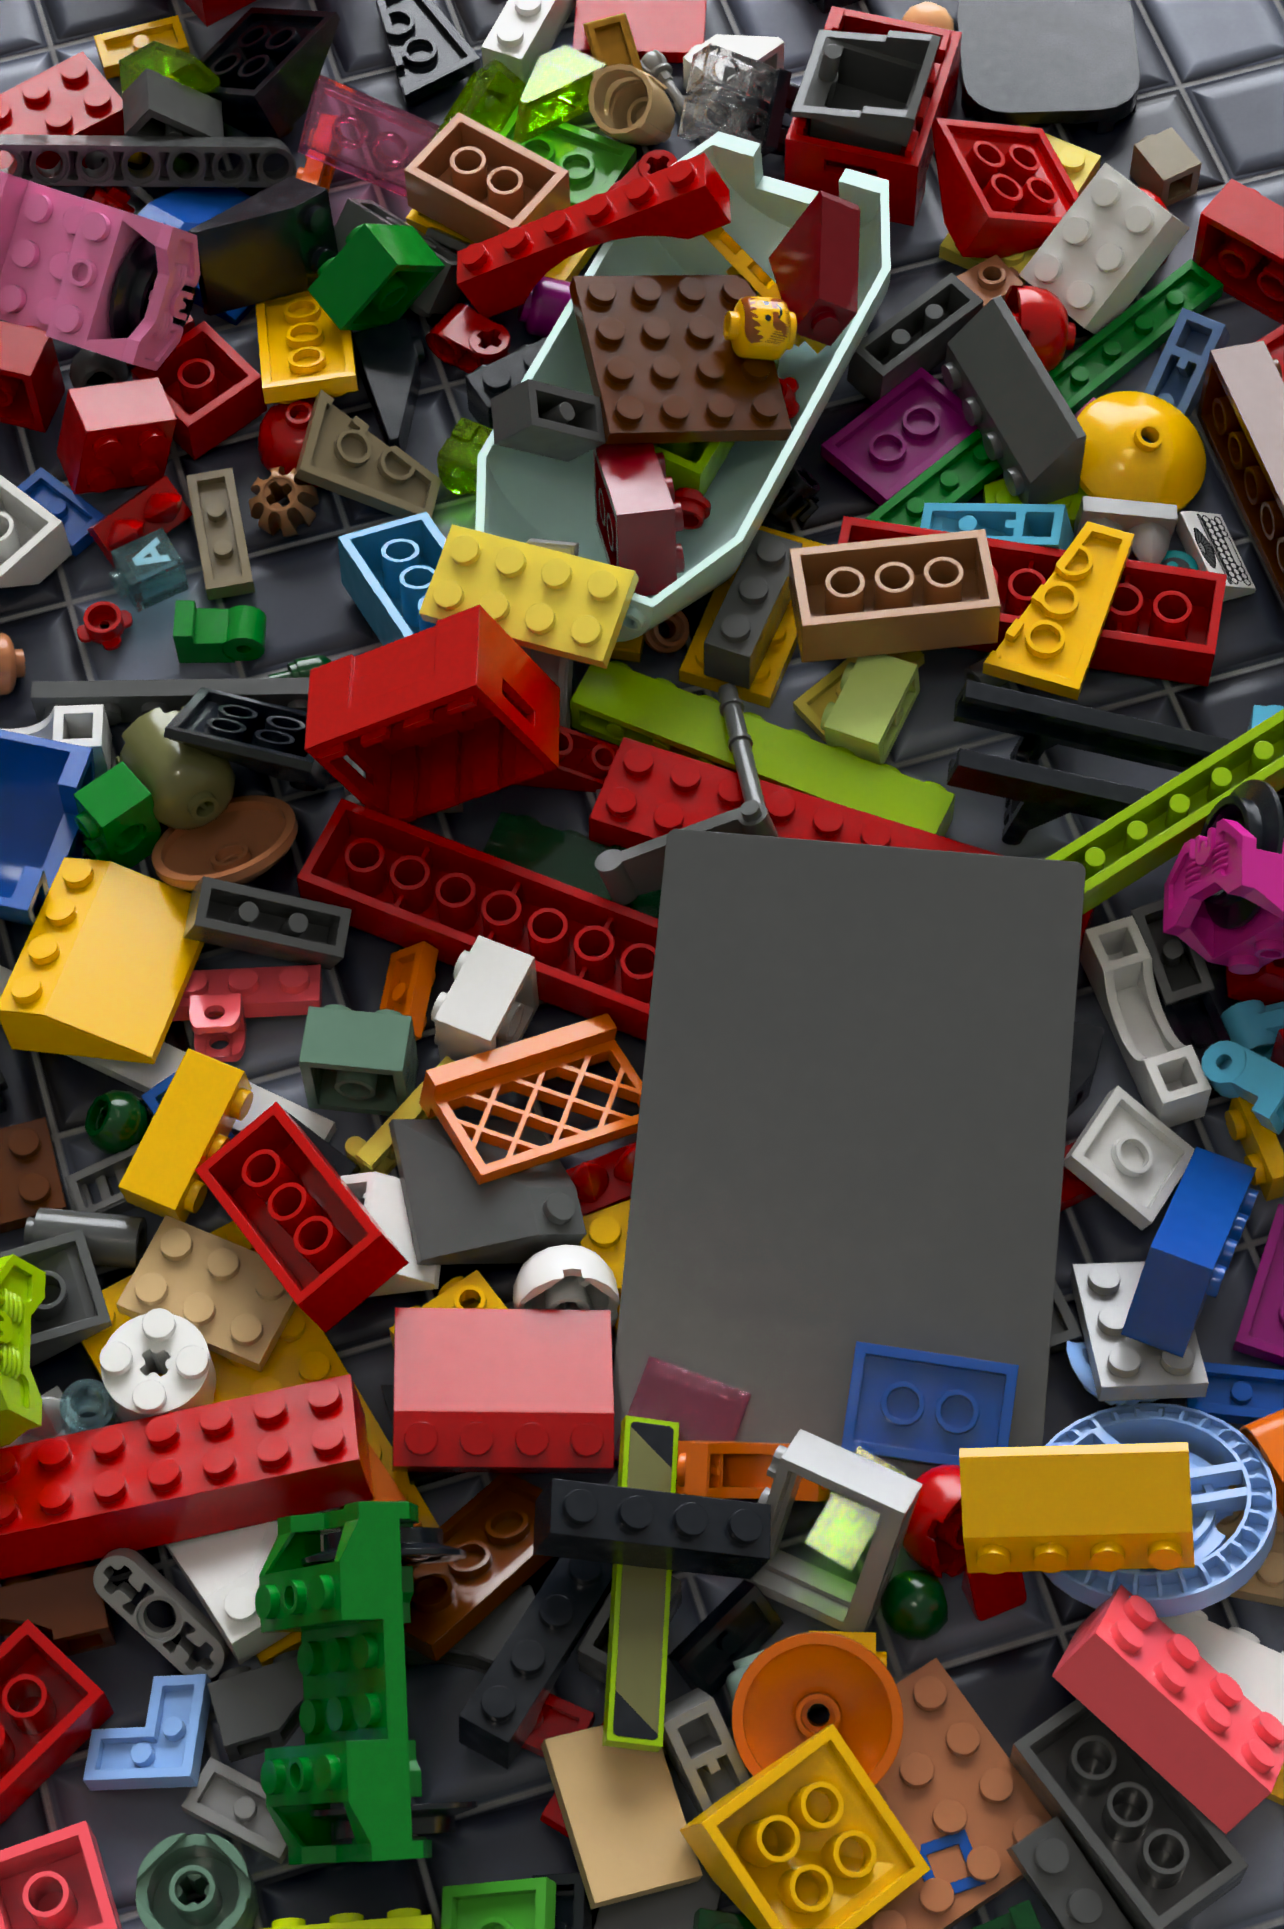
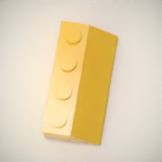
[959,1442,1195,1574]

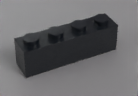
[533,1478,771,1580]

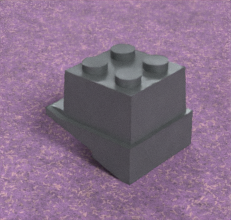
[790,29,941,155]

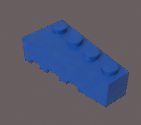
[1121,1146,1259,1358]

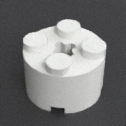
[99,1308,216,1422]

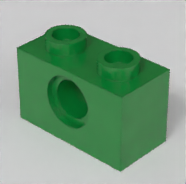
[73,761,162,869]

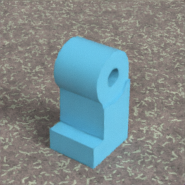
[1202,1040,1284,1135]

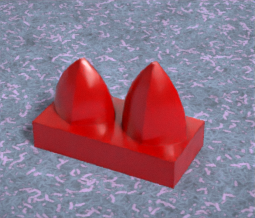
[87,475,193,569]
[566,1142,636,1216]

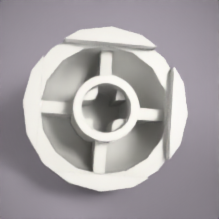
[513,1244,620,1328]

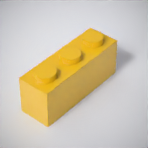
[118,1048,254,1223]

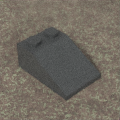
[0,1229,112,1368]

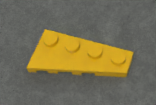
[982,521,1134,700]

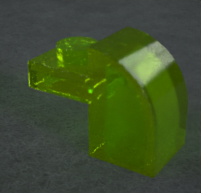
[804,1446,907,1571]

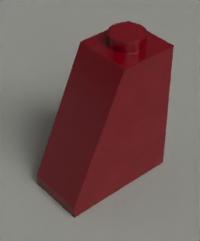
[768,190,860,347]

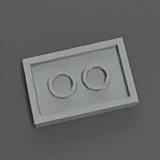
[1070,1261,1209,1401]

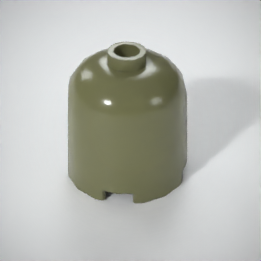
[115,706,235,830]

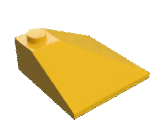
[680,1724,931,1929]

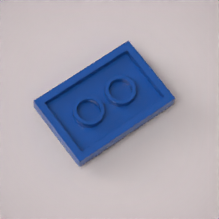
[841,1341,1019,1466]

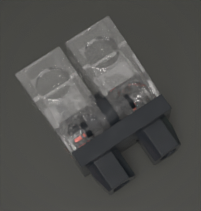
[677,43,800,157]

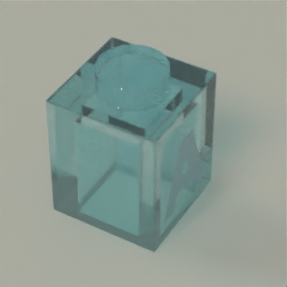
[109,528,189,612]

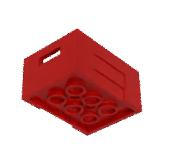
[784,6,962,226]
[304,605,560,823]

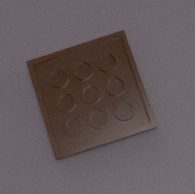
[569,275,792,444]

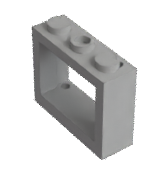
[741,1429,923,1632]

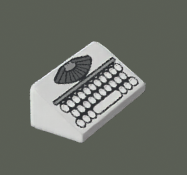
[1176,511,1256,602]

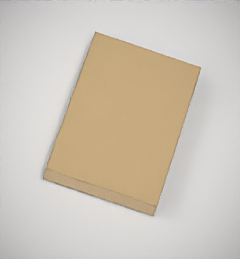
[541,1725,703,1909]

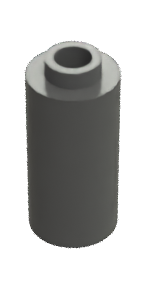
[24,1207,147,1269]

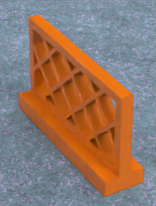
[419,1013,642,1185]

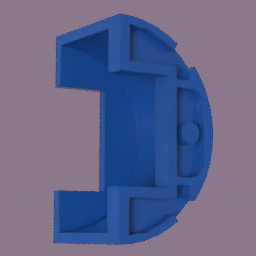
[0,729,95,926]

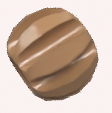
[248,466,319,538]

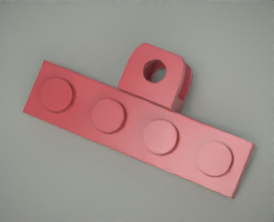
[173,964,322,1062]

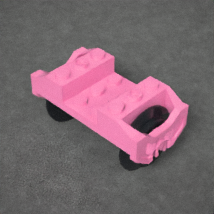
[0,171,201,371]

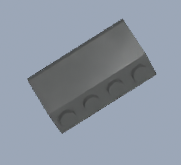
[941,295,1087,504]

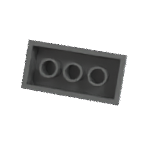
[1010,1699,1249,1929]

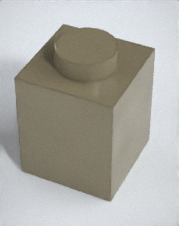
[1130,127,1202,207]

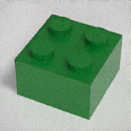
[307,223,445,331]

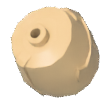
[588,64,676,146]

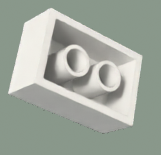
[1019,162,1189,334]

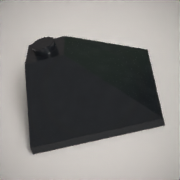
[178,7,340,139]
[164,687,333,791]

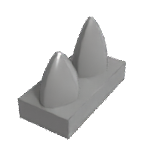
[1074,496,1178,564]

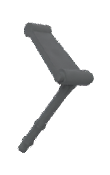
[594,683,779,905]

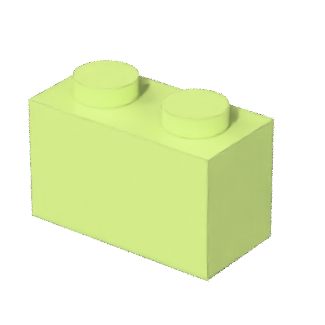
[820,654,920,764]

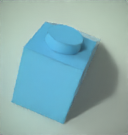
[920,503,1074,550]

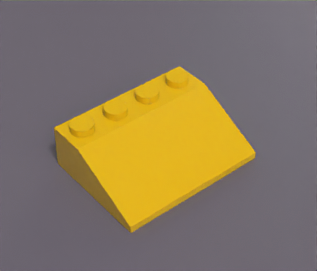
[0,857,204,1064]

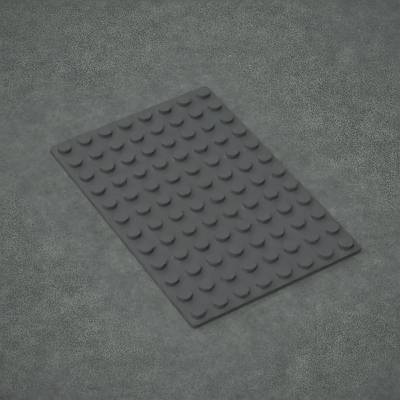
[613,829,1086,1479]

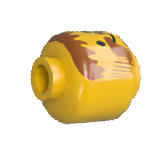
[723,296,797,360]

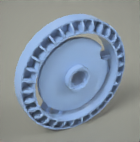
[1044,1403,1277,1618]

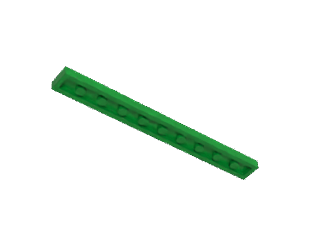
[866,259,1224,527]

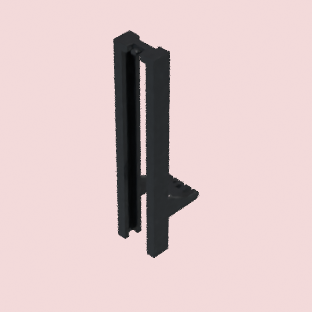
[947,680,1284,845]

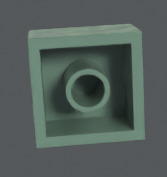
[299,1004,419,1116]

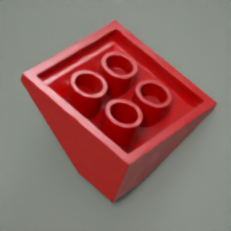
[932,118,1079,259]

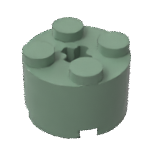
[135,1832,259,1929]

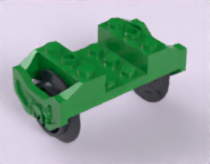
[255,1501,478,1865]

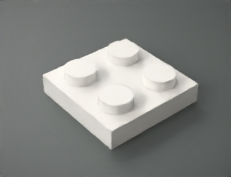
[1064,1085,1195,1231]

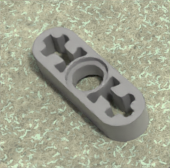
[93,1548,229,1679]

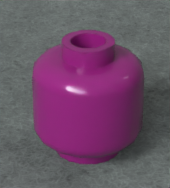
[518,277,571,338]

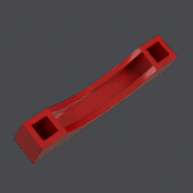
[456,153,731,318]

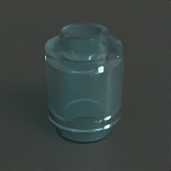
[60,1379,116,1435]

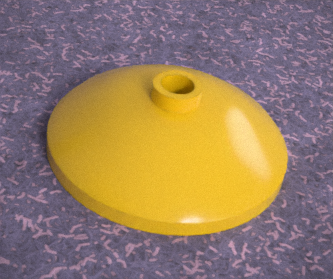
[1077,391,1206,513]

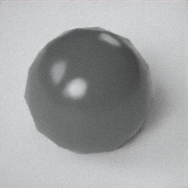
[69,348,128,388]

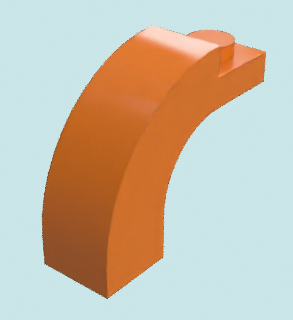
[676,1441,830,1502]

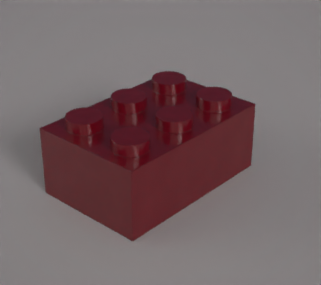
[593,443,685,596]

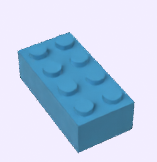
[338,512,446,646]

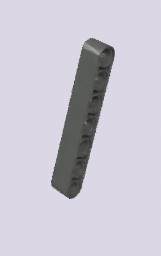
[0,134,297,188]

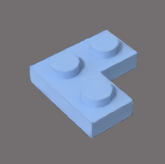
[83,1674,211,1791]

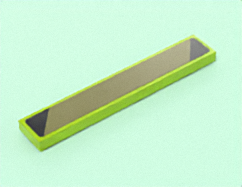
[602,1415,679,1752]

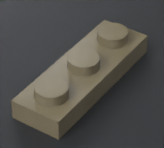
[186,467,255,600]

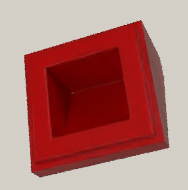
[961,1566,1027,1621]

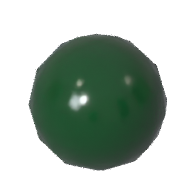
[85,1090,151,1154]
[880,1570,948,1640]

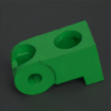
[173,600,267,663]

